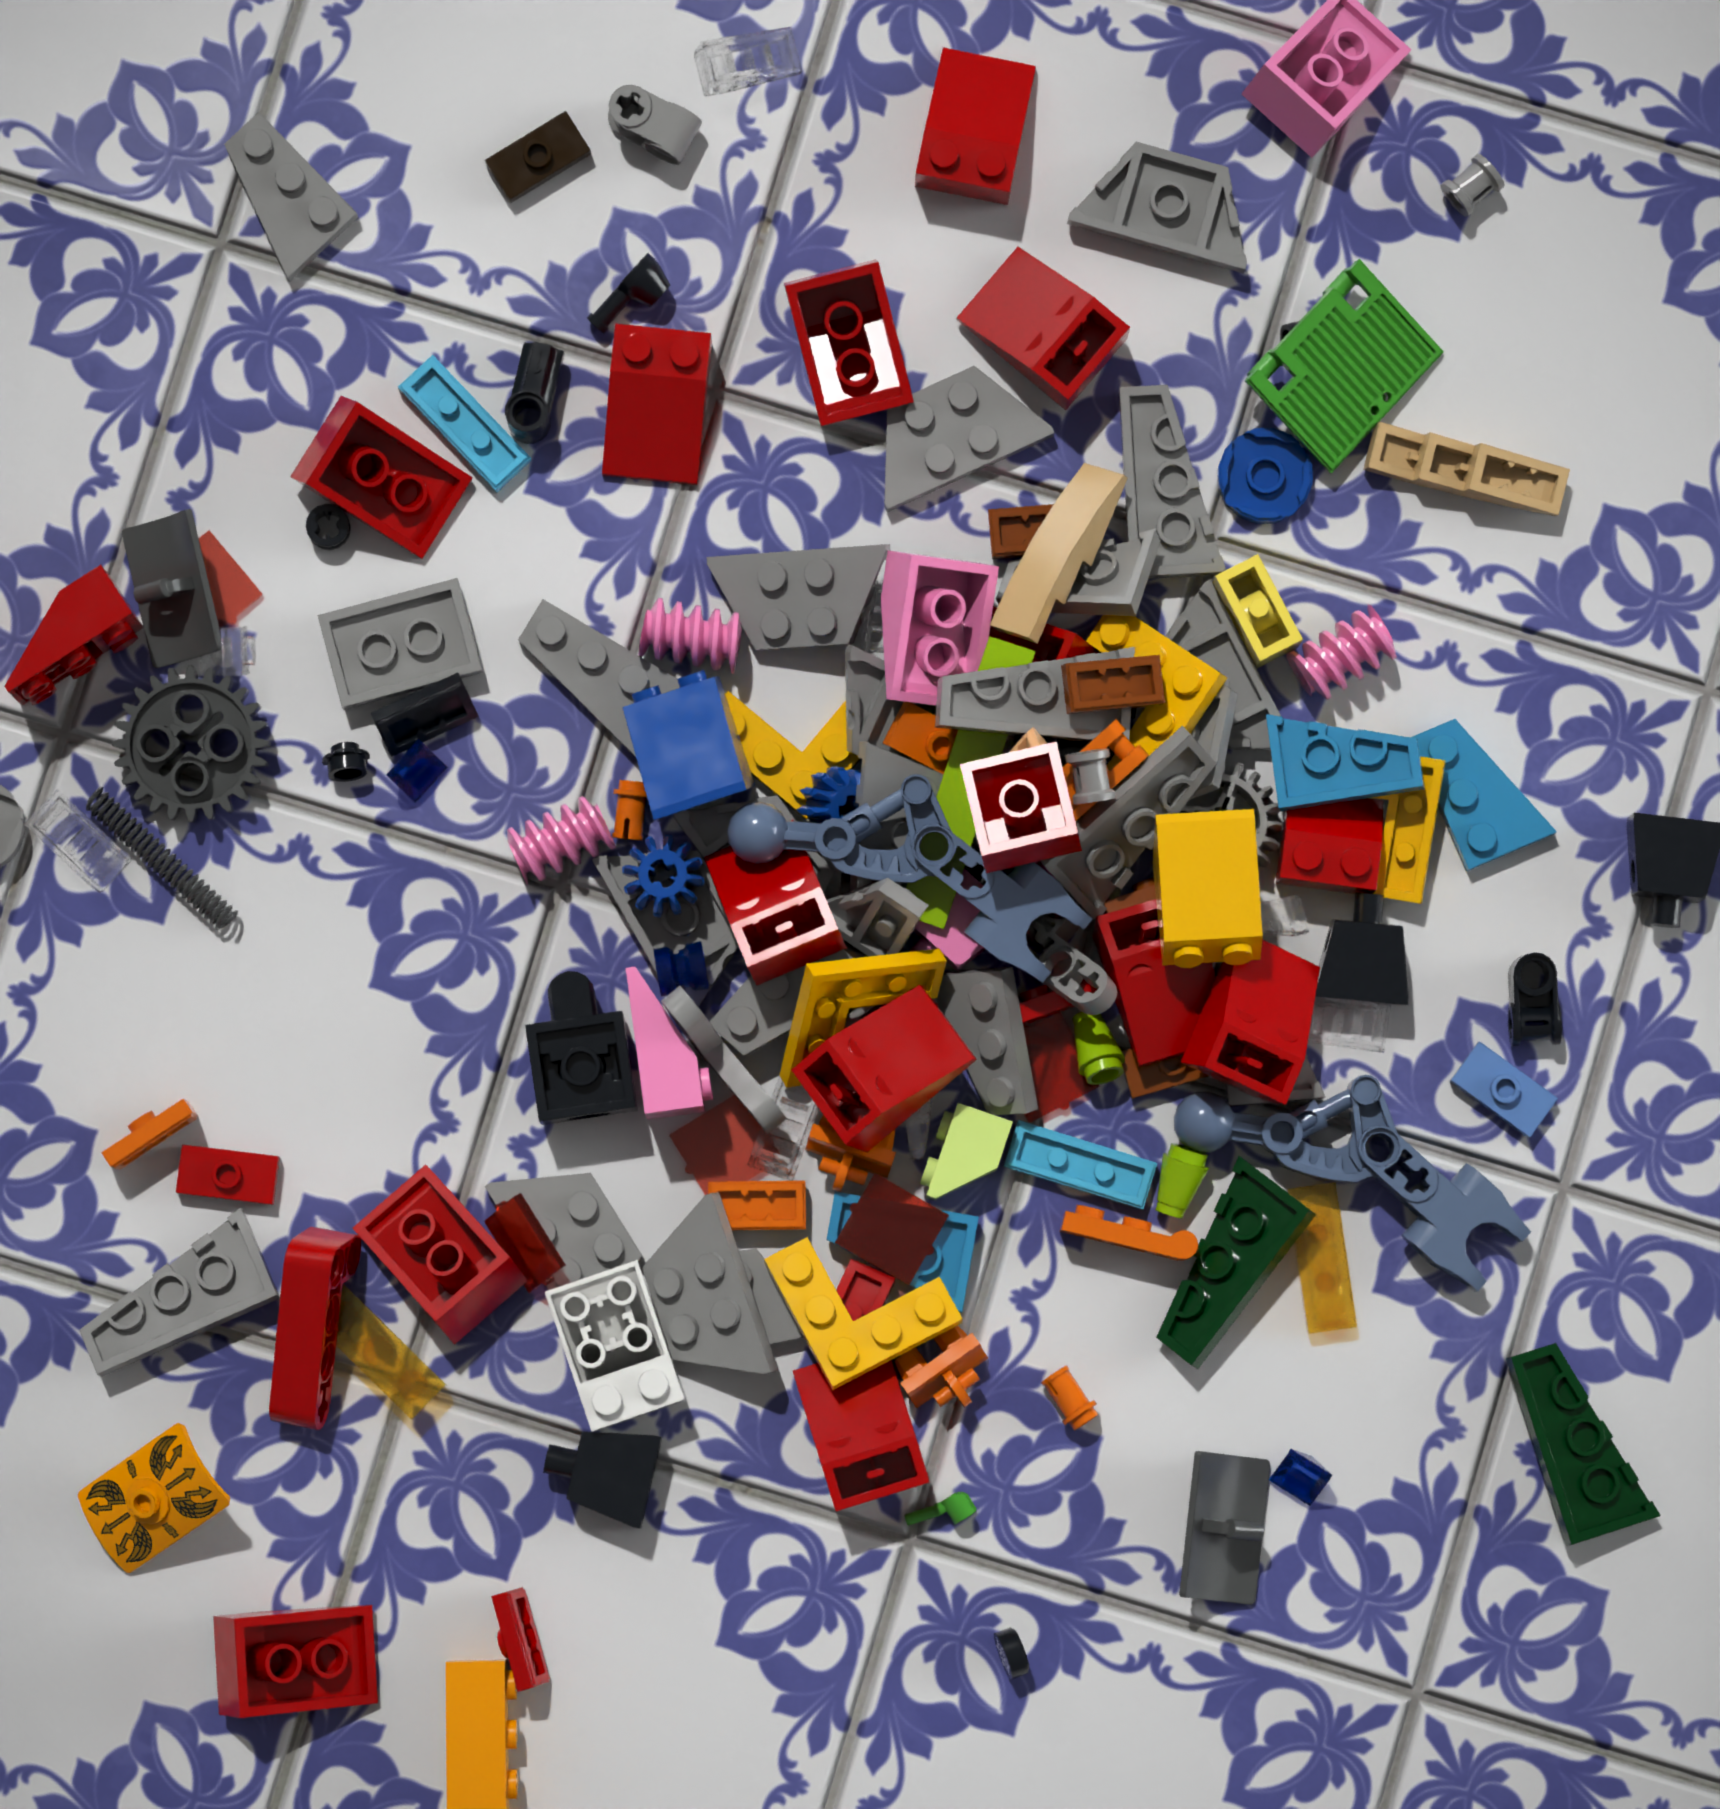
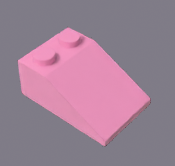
[1242,0,1411,158]
[881,550,999,705]
[626,967,713,1120]

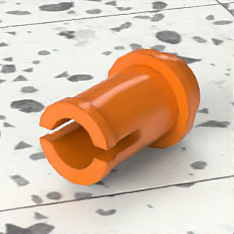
[612,780,647,841]
[1041,1365,1098,1431]

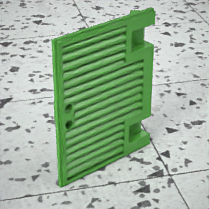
[1245,259,1444,473]

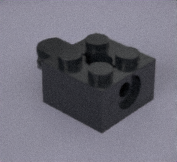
[525,971,638,1125]

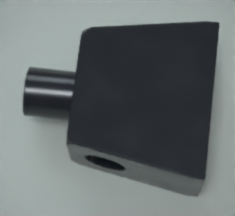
[1627,812,1720,928]
[1316,892,1409,1005]
[543,1431,663,1529]

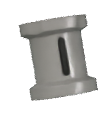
[1440,154,1505,217]
[1065,748,1115,804]

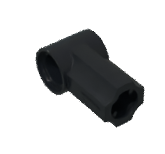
[505,342,565,444]

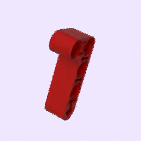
[269,1227,361,1430]

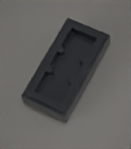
[371,672,479,757]

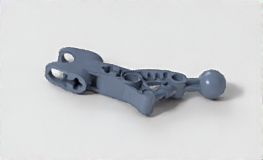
[727,774,1093,983]
[1173,1075,1531,1292]

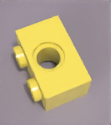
[1212,554,1303,669]

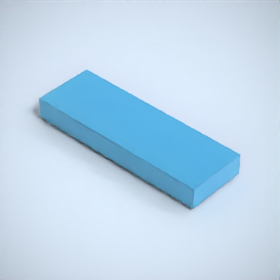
[398,355,532,493]
[1004,1120,1157,1210]

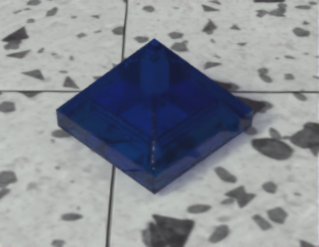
[386,739,448,803]
[1269,1449,1332,1506]

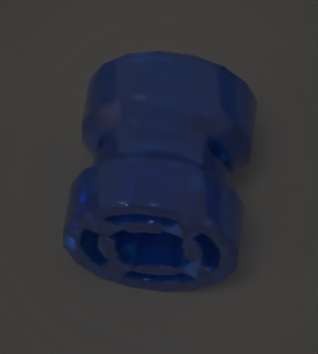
[653,941,709,997]

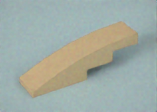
[1363,422,1570,516]
[990,463,1128,644]

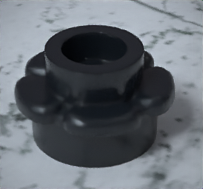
[322,742,370,782]

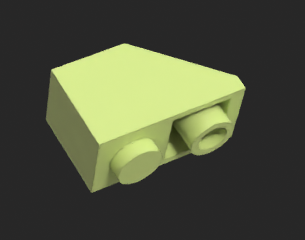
[920,1103,1013,1201]

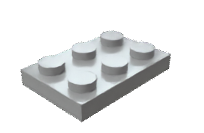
[317,578,483,710]

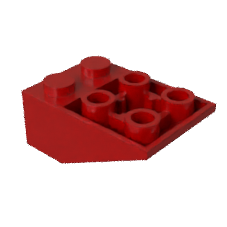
[956,247,1130,410]
[4,564,143,706]
[704,820,847,986]
[1092,899,1216,1067]
[1181,939,1320,1105]
[791,985,977,1153]
[793,1360,930,1512]

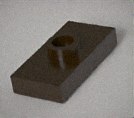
[485,111,591,203]

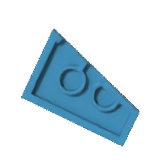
[1266,714,1425,811]
[1411,719,1557,871]
[826,1191,979,1313]

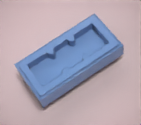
[1450,1041,1558,1138]

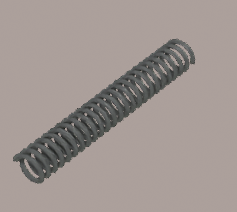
[86,787,238,929]

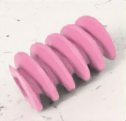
[638,598,742,674]
[1286,604,1396,700]
[507,796,616,886]

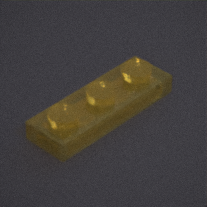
[1286,1182,1357,1334]
[336,1283,447,1420]

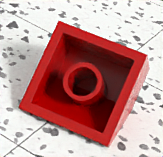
[960,742,1082,873]
[1275,798,1384,894]

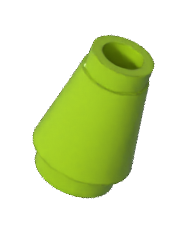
[1072,1012,1125,1085]
[1155,1143,1209,1219]

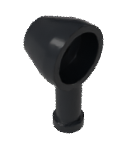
[587,253,670,334]

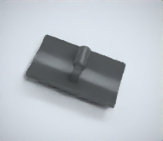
[122,509,223,668]
[1179,1451,1270,1605]

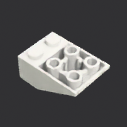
[545,1260,686,1432]

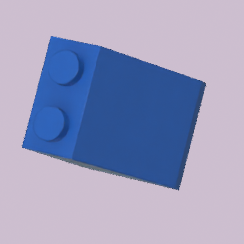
[622,670,755,820]

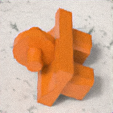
[805,1115,896,1192]
[895,1326,988,1408]

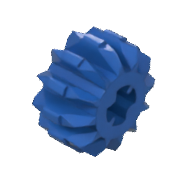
[796,766,861,823]
[622,834,705,918]

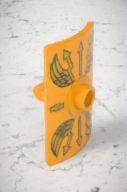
[78,1423,230,1573]

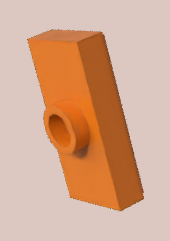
[883,702,958,774]
[101,1099,198,1170]
[708,1180,806,1230]

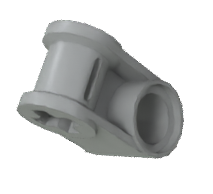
[608,85,702,165]

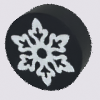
[994,1627,1030,1680]

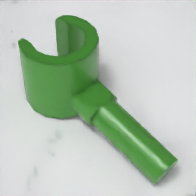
[904,1492,976,1526]

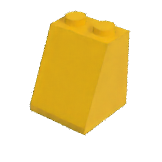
[1152,809,1263,968]

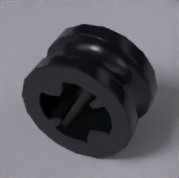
[306,504,351,550]

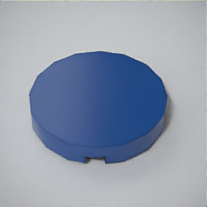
[1217,428,1313,524]

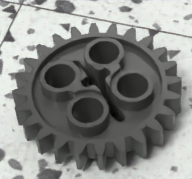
[112,665,271,823]

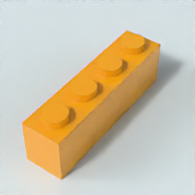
[446,1659,518,1809]

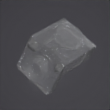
[199,626,256,677]

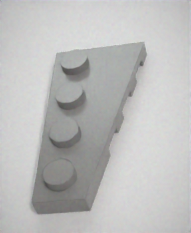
[1119,385,1226,579]
[518,599,680,757]
[935,647,1135,742]
[1040,726,1216,920]
[79,1207,280,1377]

